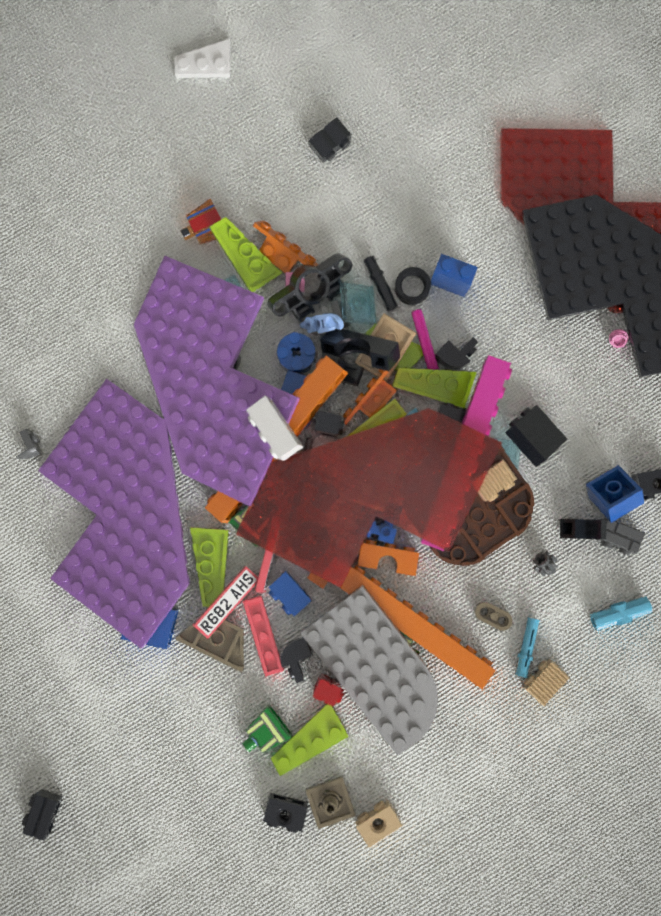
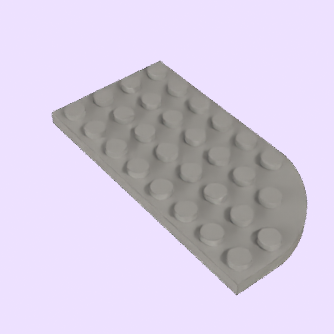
[300,585,438,755]

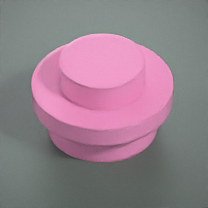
[609,329,629,348]

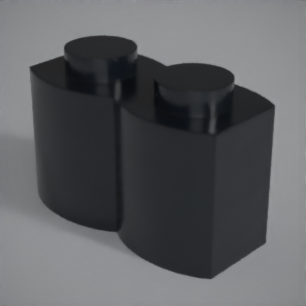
[308,118,351,162]

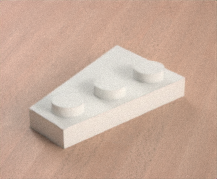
[175,39,231,78]

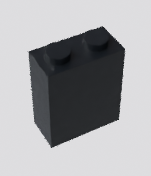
[505,405,567,467]

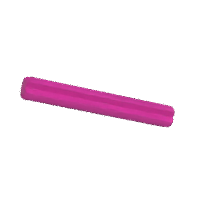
[411,309,439,370]

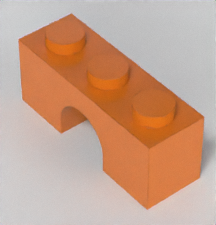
[357,540,419,576]

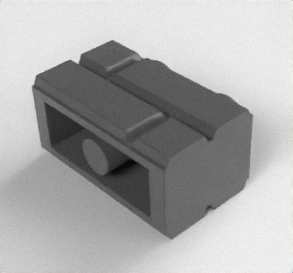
[596,518,645,556]

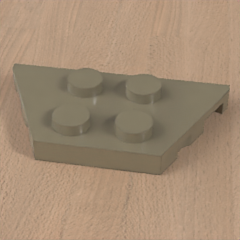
[175,619,244,672]

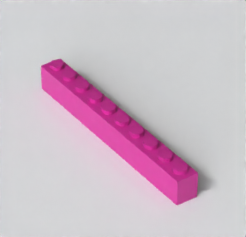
[420,355,512,551]

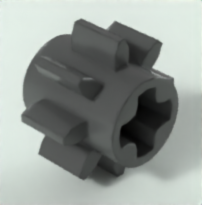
[533,551,558,577]

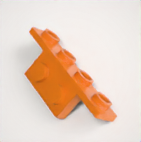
[253,221,319,273]
[343,369,397,425]

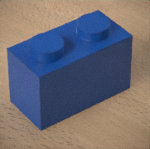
[268,571,312,616]

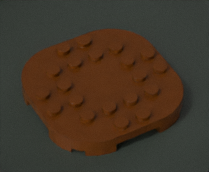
[401,436,534,566]

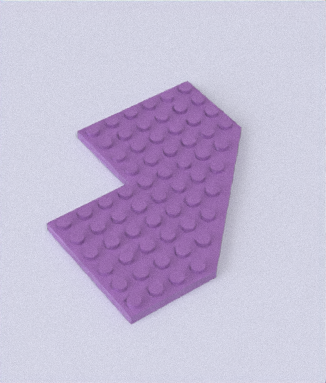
[134,256,300,506]
[38,379,190,649]

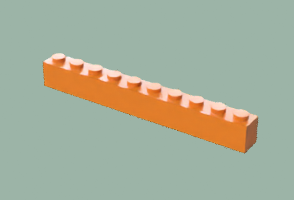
[205,356,348,523]
[321,554,496,690]

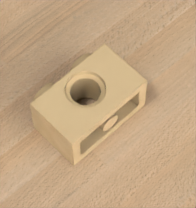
[355,800,403,848]

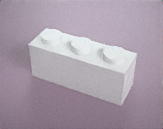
[246,396,303,461]

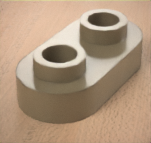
[474,602,513,631]

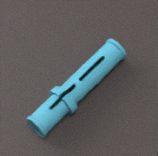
[515,617,540,678]

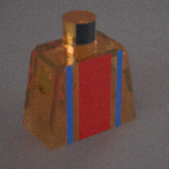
[180,198,221,244]

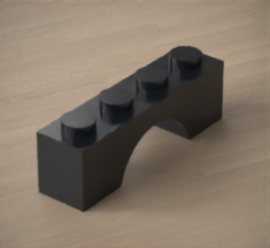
[320,328,400,371]

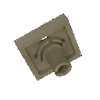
[305,776,356,829]

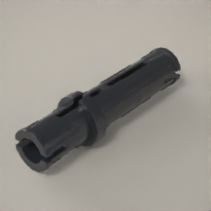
[363,255,398,311]

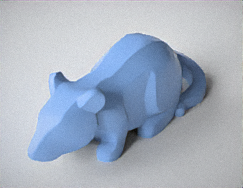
[299,313,344,333]

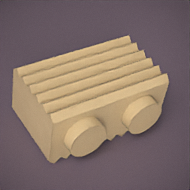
[471,459,517,502]
[523,659,570,706]

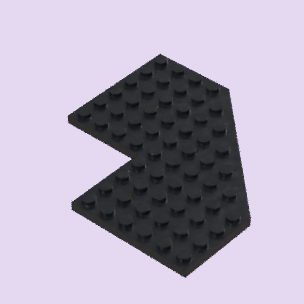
[522,195,661,378]

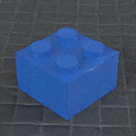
[586,465,644,523]

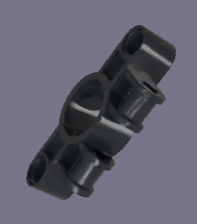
[267,253,353,323]

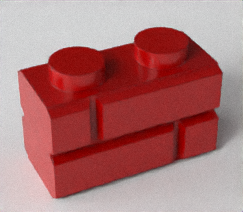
[313,673,344,707]

